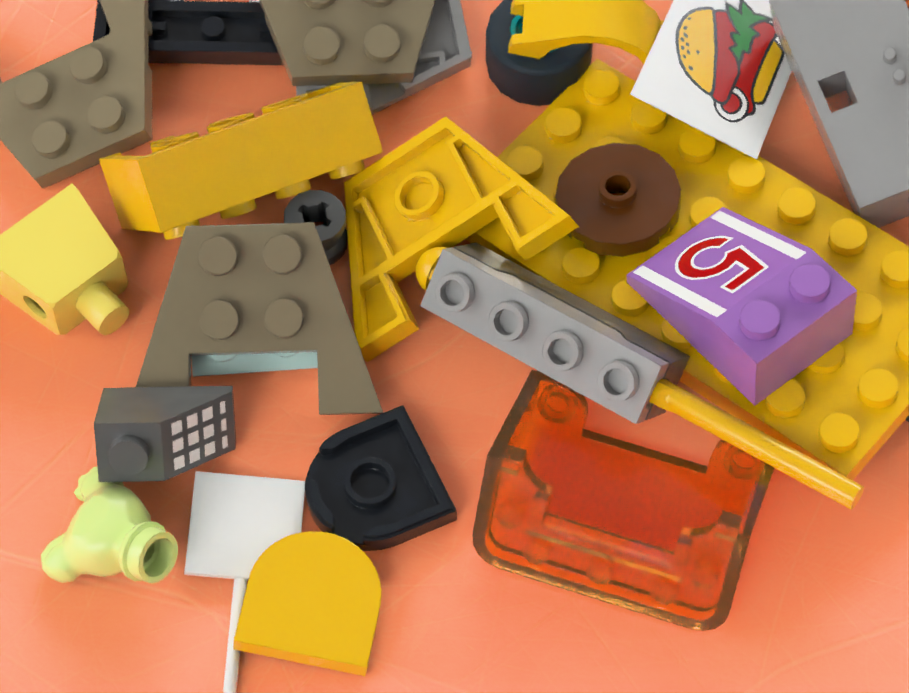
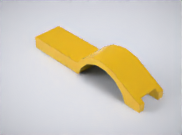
[508,0,664,64]

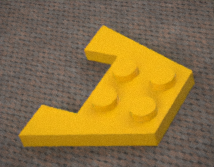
[344,116,579,362]

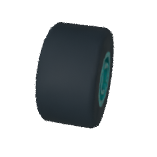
[485,0,593,106]

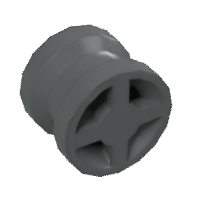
[284,190,348,265]

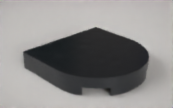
[305,405,457,551]

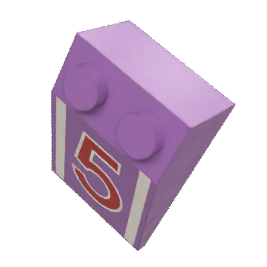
[627,207,857,406]

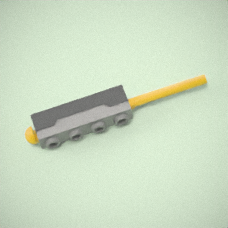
[416,243,864,510]

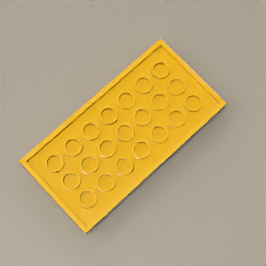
[465,58,909,480]

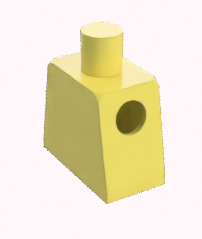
[0,184,129,335]

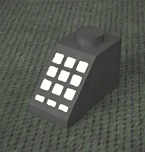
[94,386,236,482]

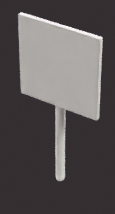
[184,471,305,693]

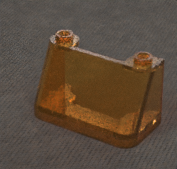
[472,369,776,631]

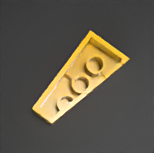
[99,82,383,240]

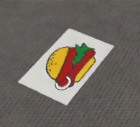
[630,0,792,160]

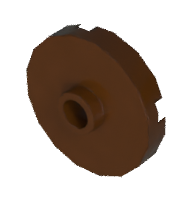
[555,143,681,257]

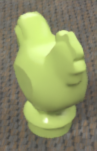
[40,467,178,583]

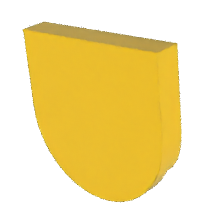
[233,531,381,676]

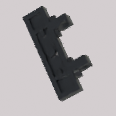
[93,0,283,65]

